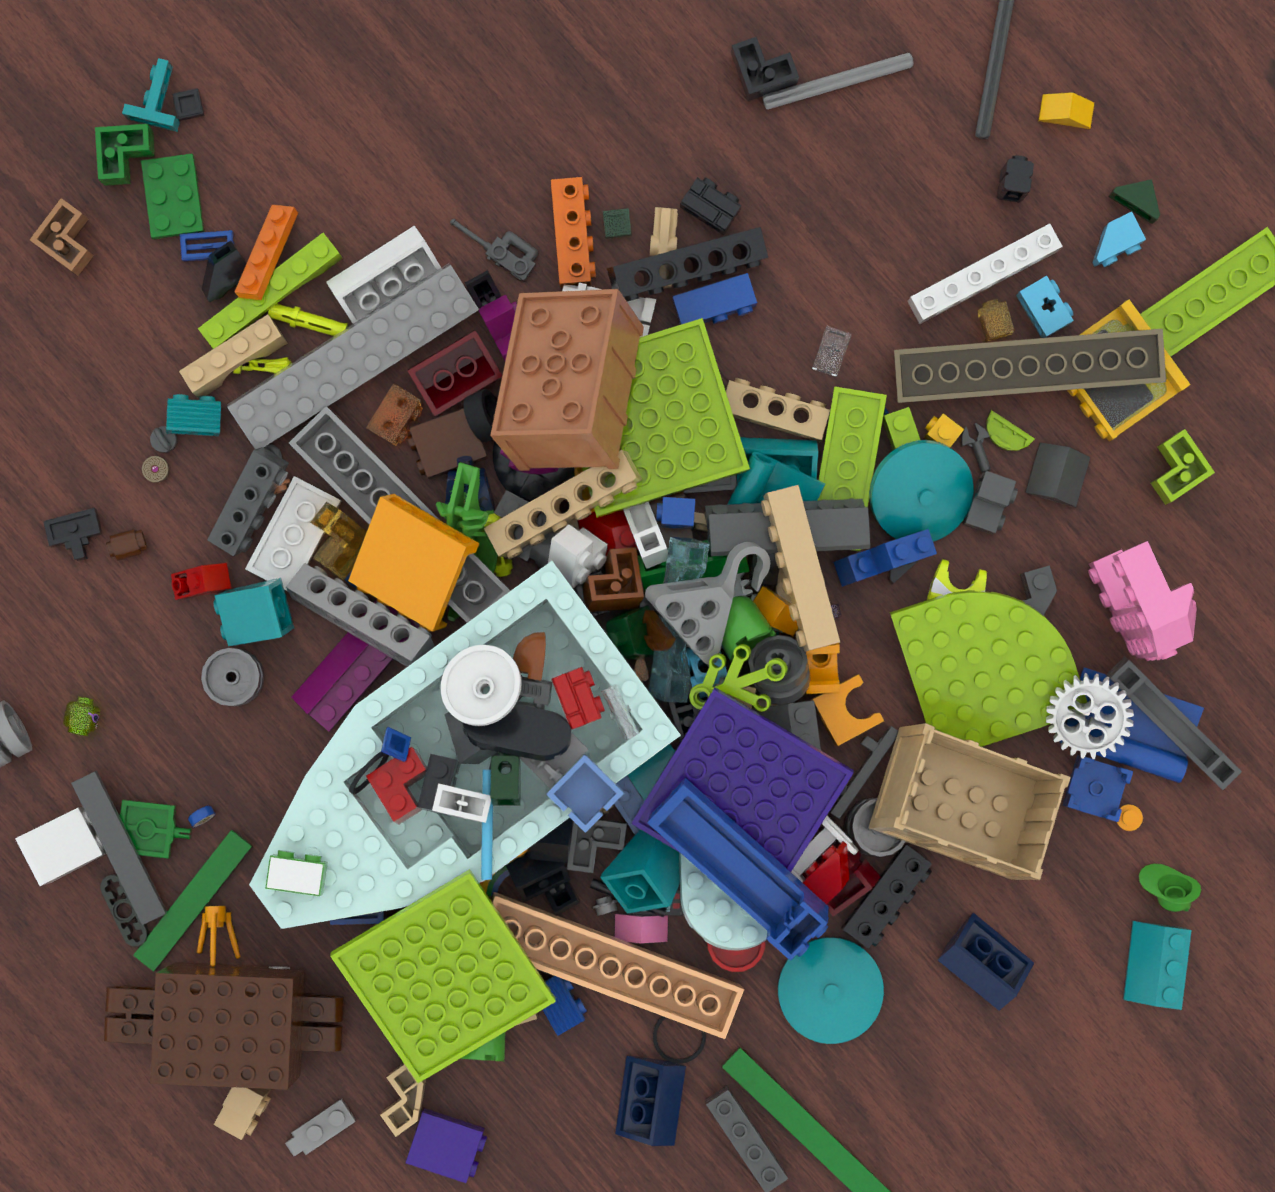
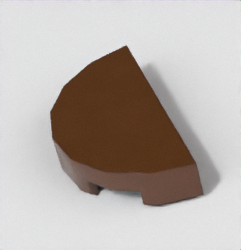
[643,610,676,651]

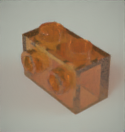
[366,383,423,446]

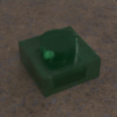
[603,208,632,239]

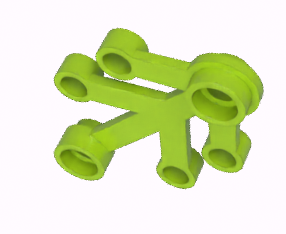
[689,644,788,712]

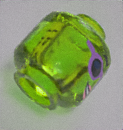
[63,696,100,736]

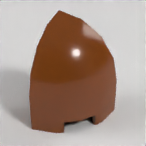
[513,632,546,681]

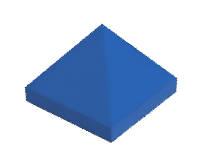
[381,727,411,762]

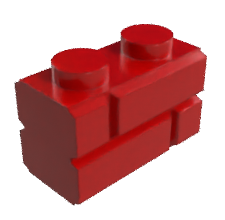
[551,667,605,730]

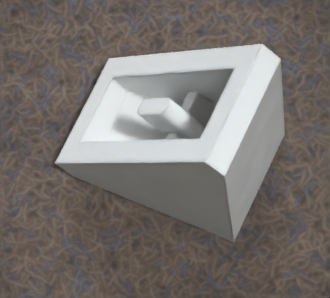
[432,783,491,823]

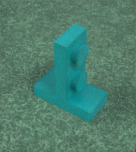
[122,58,180,132]

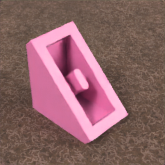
[615,914,668,943]

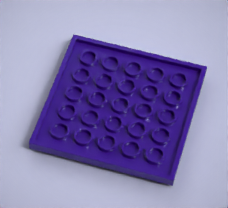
[631,687,854,872]

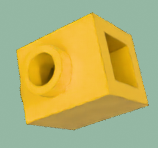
[924,414,964,447]

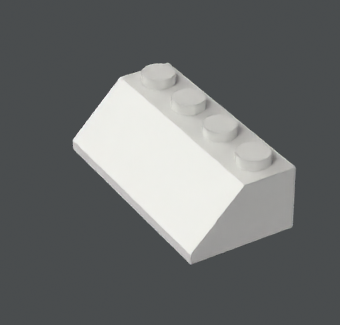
[326,226,441,324]

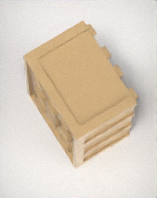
[868,723,1071,880]

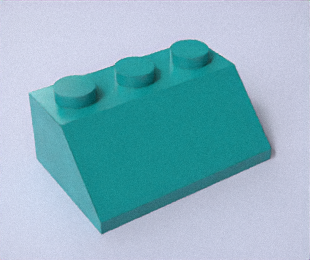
[736,437,818,484]
[1123,921,1192,1010]

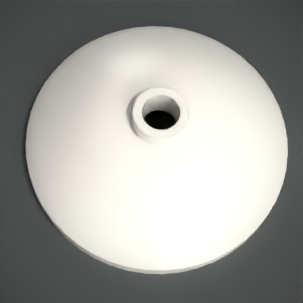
[441,645,521,726]

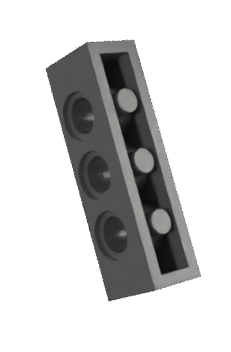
[705,1085,788,1192]

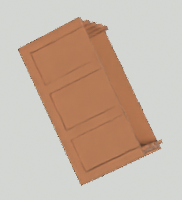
[490,289,644,471]

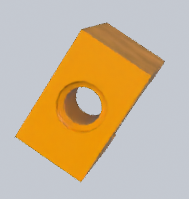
[806,643,840,694]
[810,674,884,746]

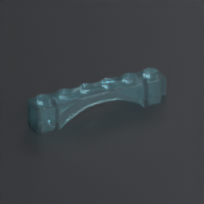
[649,537,709,702]

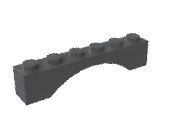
[1106,656,1242,790]

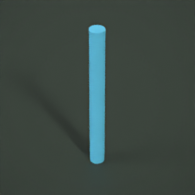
[481,770,493,880]

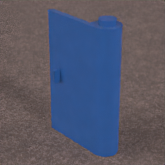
[1055,667,1204,783]

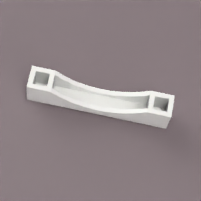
[623,502,671,569]

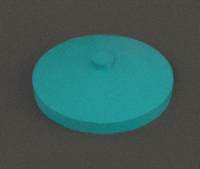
[869,440,974,542]
[778,937,884,1044]

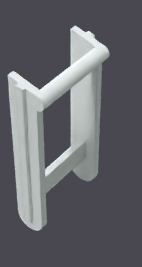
[791,816,859,882]

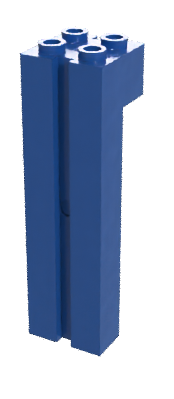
[647,778,829,961]

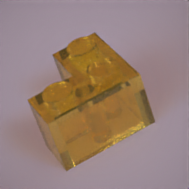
[310,502,367,581]

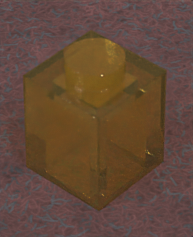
[977,299,1015,342]

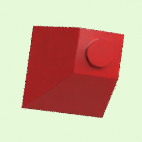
[577,510,639,556]

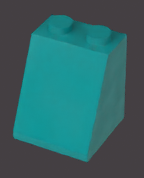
[213,577,294,646]
[600,829,680,913]

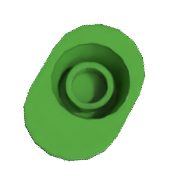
[1139,864,1201,912]

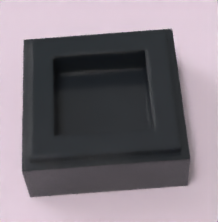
[172,88,205,121]

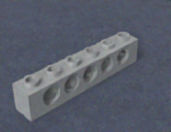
[286,563,435,667]

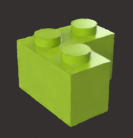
[1150,429,1215,505]

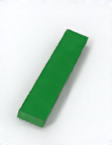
[133,830,253,972]

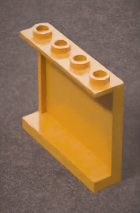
[348,494,479,632]

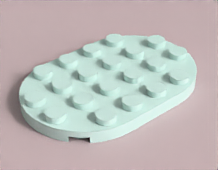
[679,852,767,950]

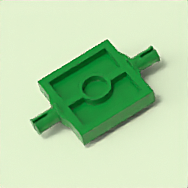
[119,800,192,858]

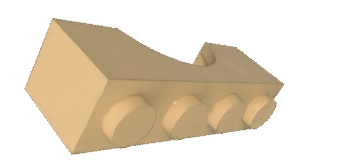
[179,314,287,398]

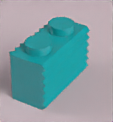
[166,394,221,436]

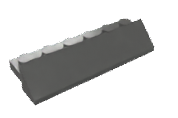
[704,498,870,556]

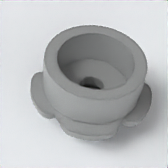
[592,896,618,916]

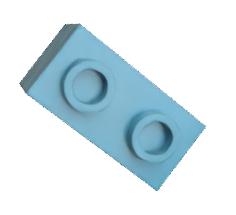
[1016,276,1074,338]

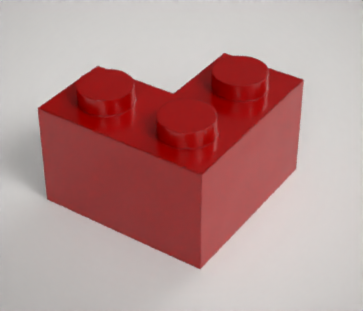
[366,747,427,825]

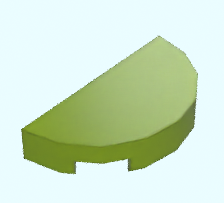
[986,410,1035,451]

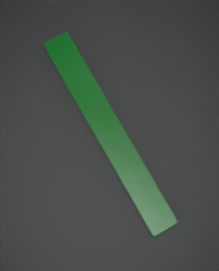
[722,1047,891,1192]

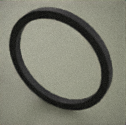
[349,752,389,795]
[653,1016,706,1063]

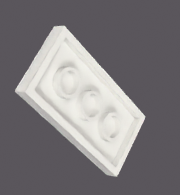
[245,476,342,591]

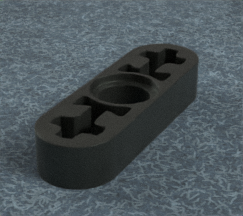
[100,874,149,947]

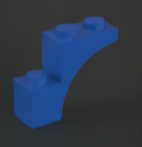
[833,529,937,587]

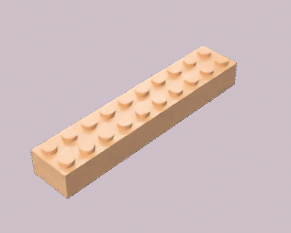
[491,892,744,1039]

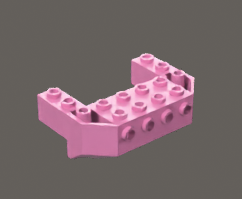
[1088,541,1197,661]

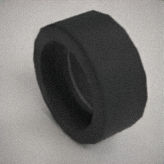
[463,389,497,442]

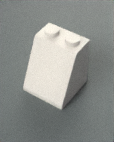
[15,807,106,886]

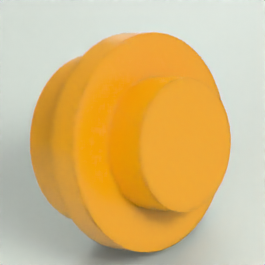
[1117,804,1143,831]

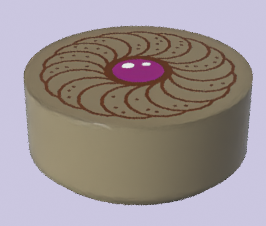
[142,456,170,483]

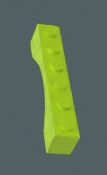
[198,233,343,349]

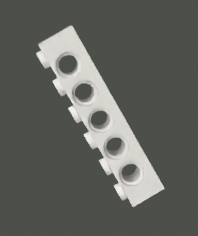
[907,224,1063,324]

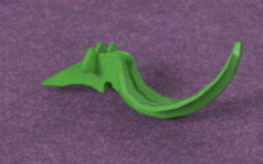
[436,462,498,621]

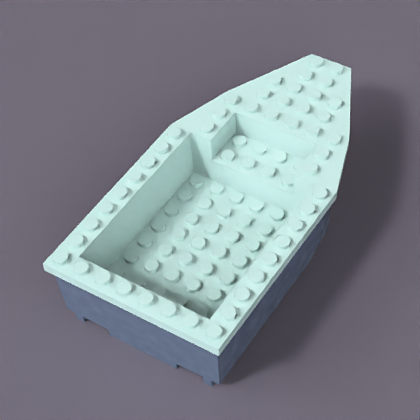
[249,561,681,929]

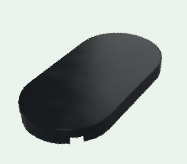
[463,704,571,761]

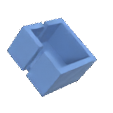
[546,754,624,833]

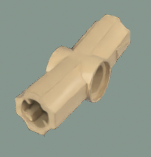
[650,207,678,288]

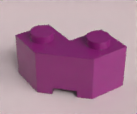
[478,295,517,361]

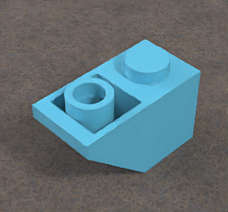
[1092,212,1146,267]

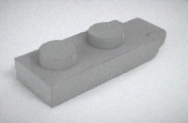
[285,1098,356,1156]

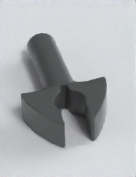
[961,423,991,473]

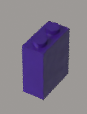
[406,1108,487,1183]

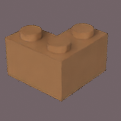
[30,198,94,276]

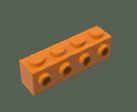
[551,177,596,288]

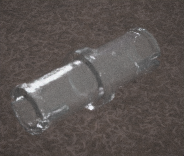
[601,684,640,741]

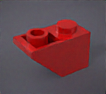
[171,563,231,600]
[802,841,849,904]

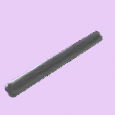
[975,0,1014,139]

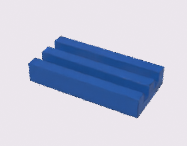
[180,230,234,262]

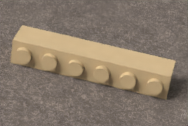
[761,485,840,652]

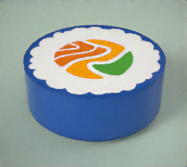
[188,805,216,828]

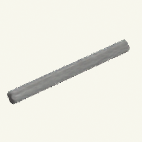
[763,53,914,109]

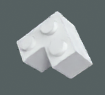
[548,525,607,588]

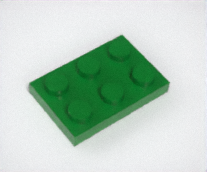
[141,153,205,239]

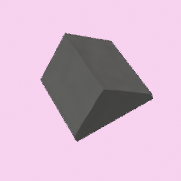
[1025,442,1090,507]

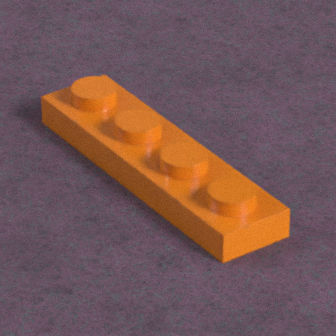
[235,205,298,300]

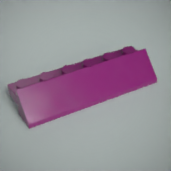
[291,599,419,732]

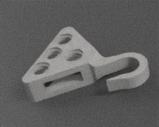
[645,542,770,665]

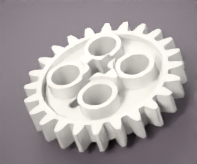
[1046,673,1134,759]

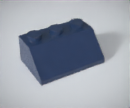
[938,913,1034,1011]
[615,1055,686,1146]

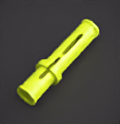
[268,304,348,336]

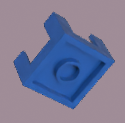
[1062,755,1133,822]

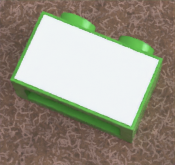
[265,850,328,896]

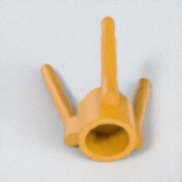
[197,906,240,967]

